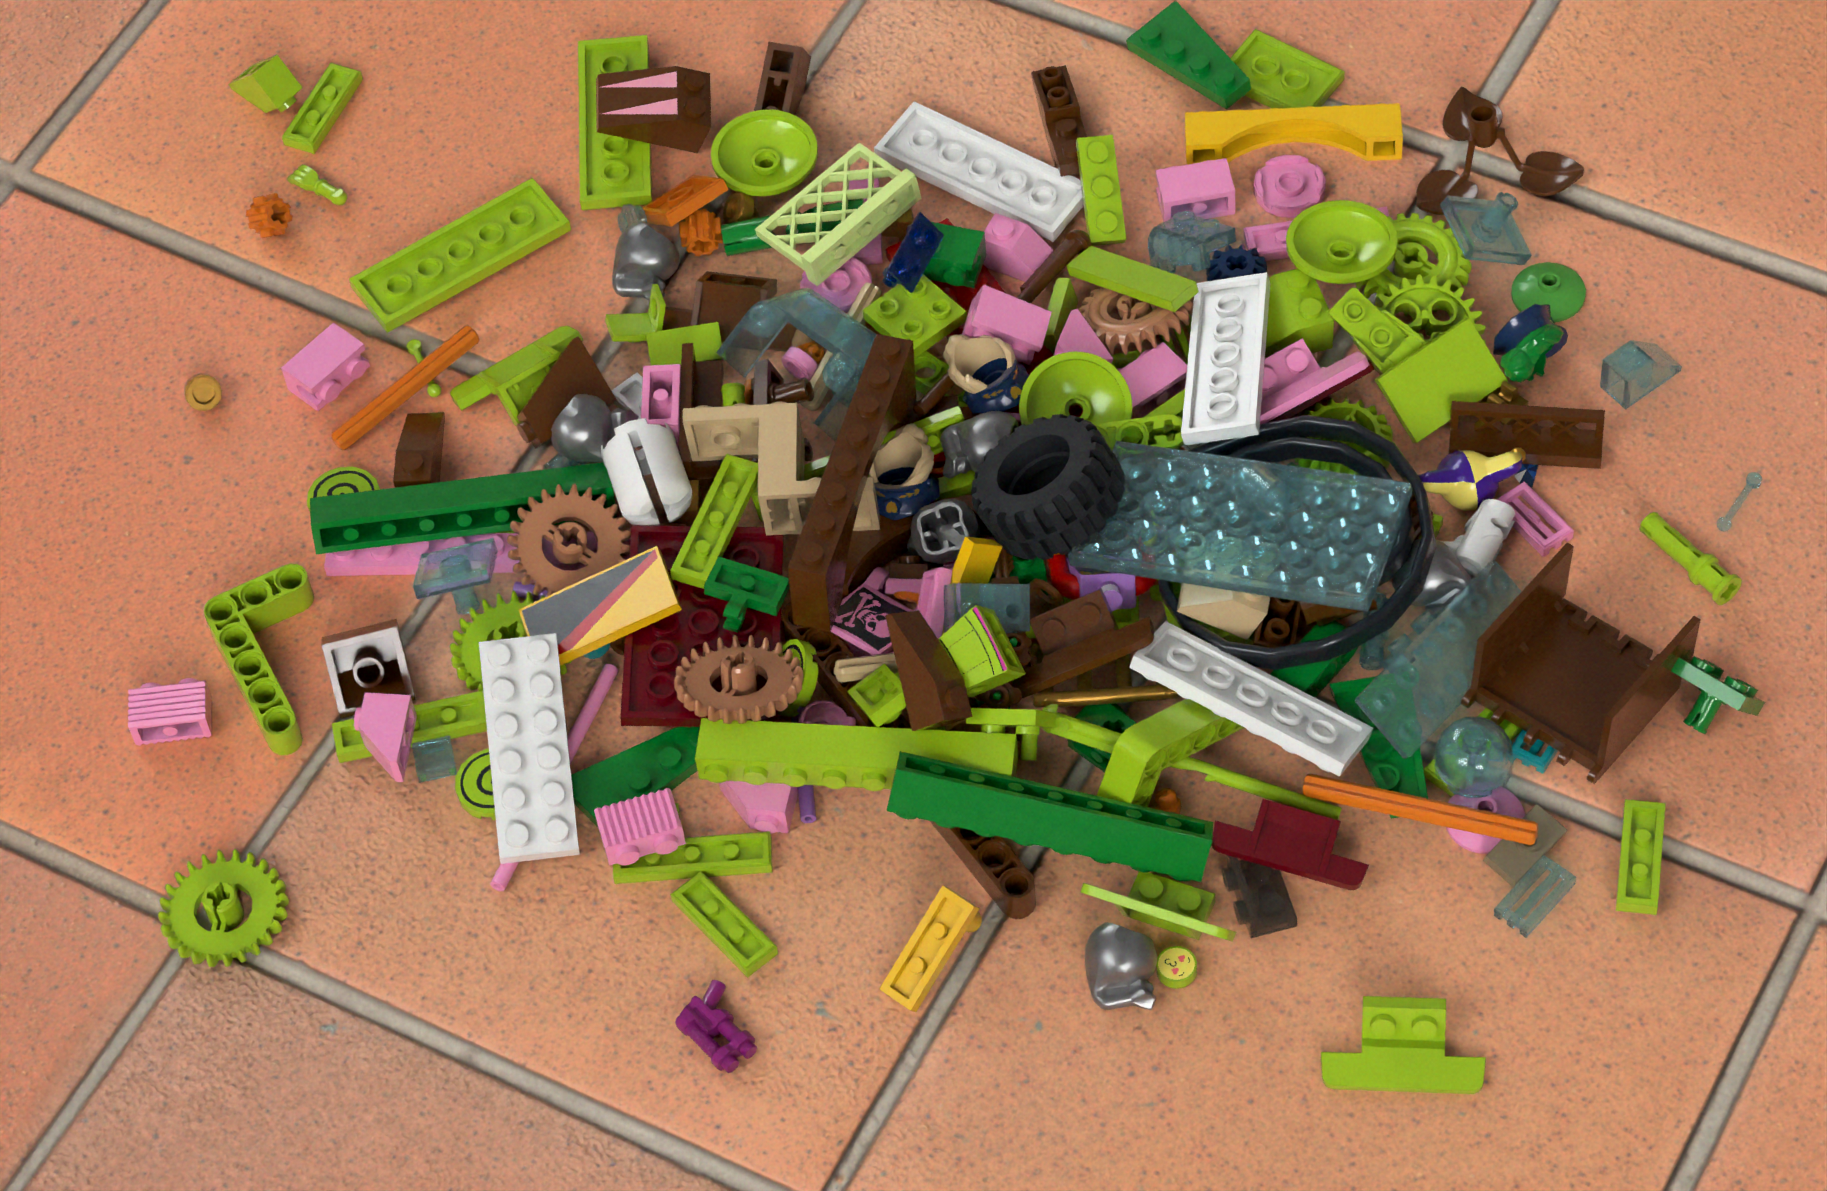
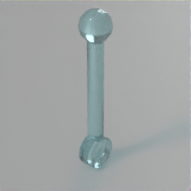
[1716,472,1762,531]

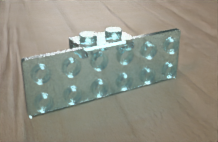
[1355,560,1522,759]

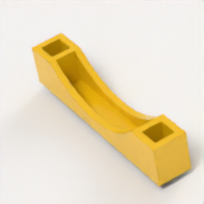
[1184,103,1403,165]

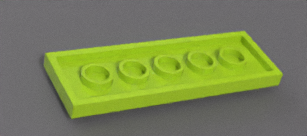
[578,35,652,210]
[349,177,571,333]

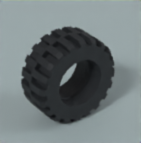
[971,414,1125,560]

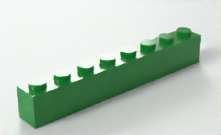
[310,462,617,554]
[887,751,1213,882]

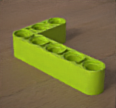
[204,564,314,755]
[1096,699,1245,807]

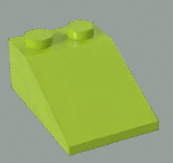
[1265,268,1334,358]

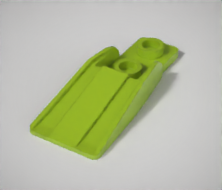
[1329,287,1427,375]

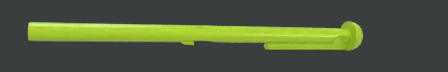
[1042,704,1342,820]

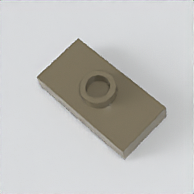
[1483,804,1567,888]

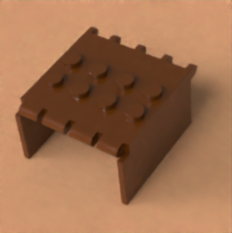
[1461,542,1701,784]

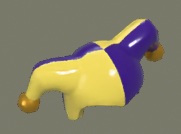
[1406,448,1526,511]

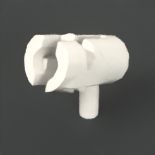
[1440,499,1515,582]

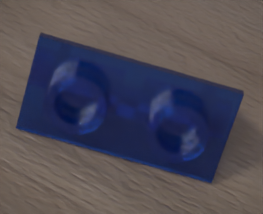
[882,212,944,293]

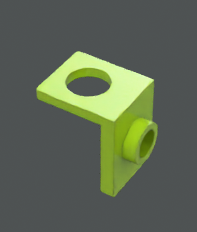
[605,284,666,343]

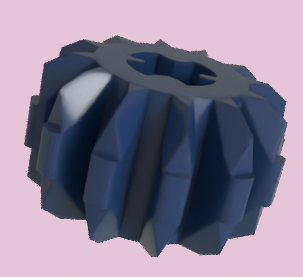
[1206,243,1268,281]

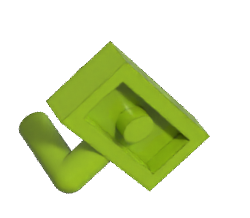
[966,708,1056,761]

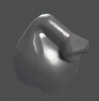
[612,221,680,301]
[551,394,639,462]
[940,411,1018,479]
[907,499,980,564]
[1392,539,1474,629]
[1085,922,1157,1010]

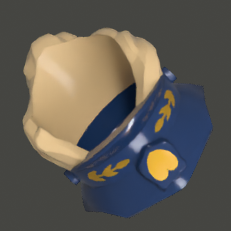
[943,334,1029,414]
[869,423,940,520]

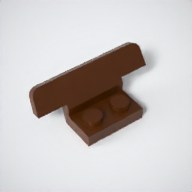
[662,271,799,352]
[1012,588,1154,698]

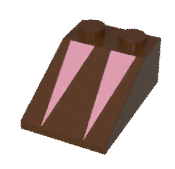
[596,66,711,153]

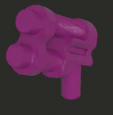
[675,980,757,1073]

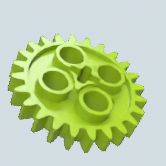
[1375,274,1486,371]

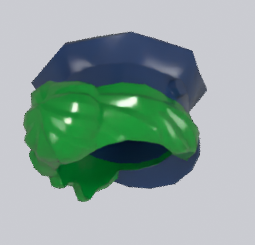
[1493,304,1568,383]

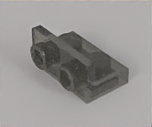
[1222,855,1297,938]

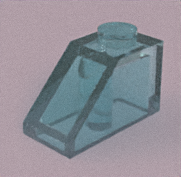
[1600,340,1682,410]

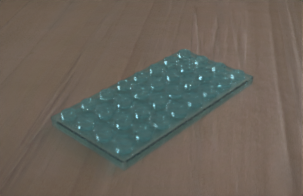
[1068,441,1412,612]

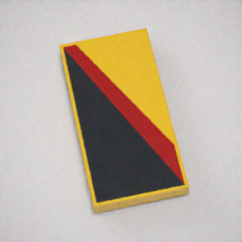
[519,546,682,666]

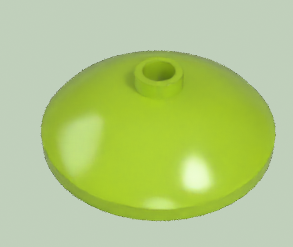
[711,110,818,196]
[1286,200,1398,284]
[1019,351,1132,441]

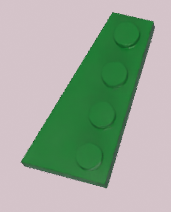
[1126,0,1251,109]
[1329,672,1428,819]
[571,727,700,827]

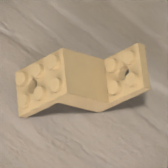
[683,401,880,535]

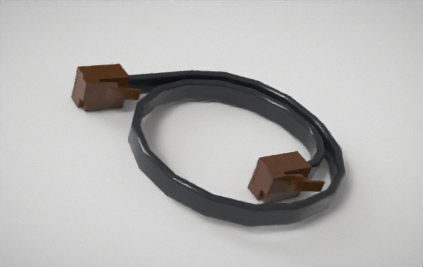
[1117,415,1436,670]

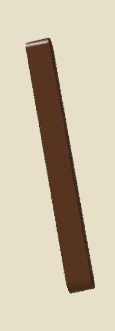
[782,602,1036,919]

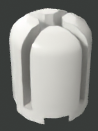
[601,418,692,526]

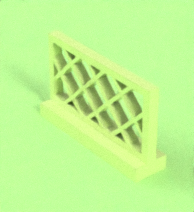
[755,143,922,286]

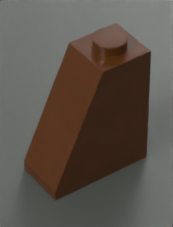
[517,336,617,449]

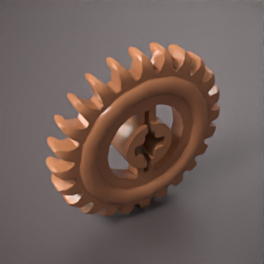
[1078,287,1194,355]
[507,483,631,596]
[674,635,804,724]

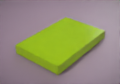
[1230,29,1345,108]
[1374,318,1508,443]

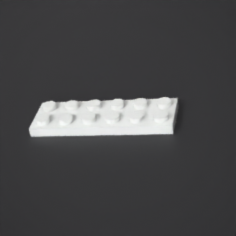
[874,102,1084,242]
[1181,272,1271,445]
[1129,621,1373,777]
[479,633,580,864]

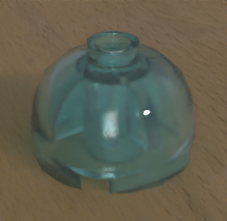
[1434,716,1514,798]

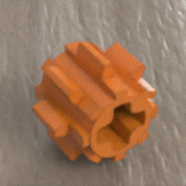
[246,193,293,238]
[679,208,723,257]

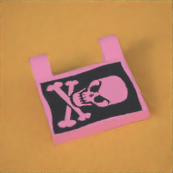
[831,567,918,655]

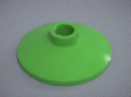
[1511,262,1586,323]

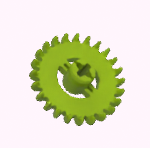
[1356,213,1472,316]
[450,590,573,691]
[158,849,289,967]

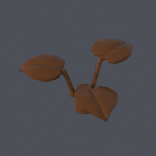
[1416,87,1585,215]

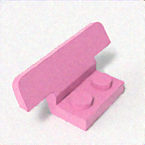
[1260,338,1369,424]

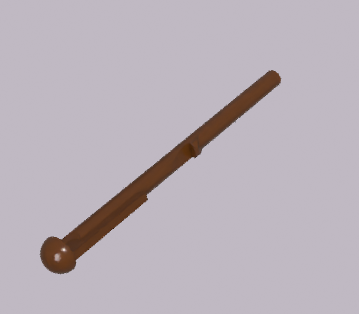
[913,230,1091,417]

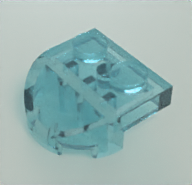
[1148,211,1236,273]

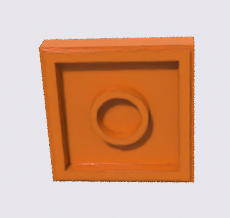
[638,175,729,227]

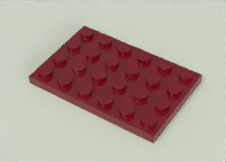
[620,525,784,727]

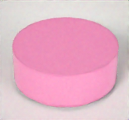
[781,347,818,381]

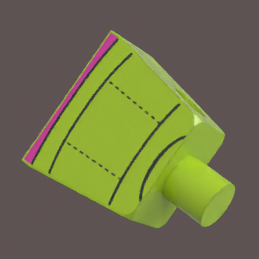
[938,605,1026,697]

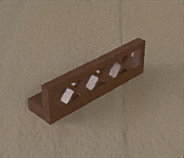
[679,343,724,488]
[1448,401,1605,469]

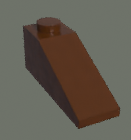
[754,42,811,115]
[393,412,445,488]
[885,610,973,731]

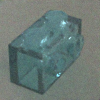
[944,583,1030,634]

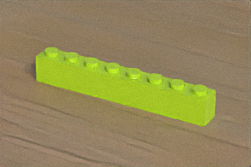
[695,718,1018,791]

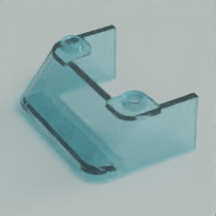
[716,288,876,442]

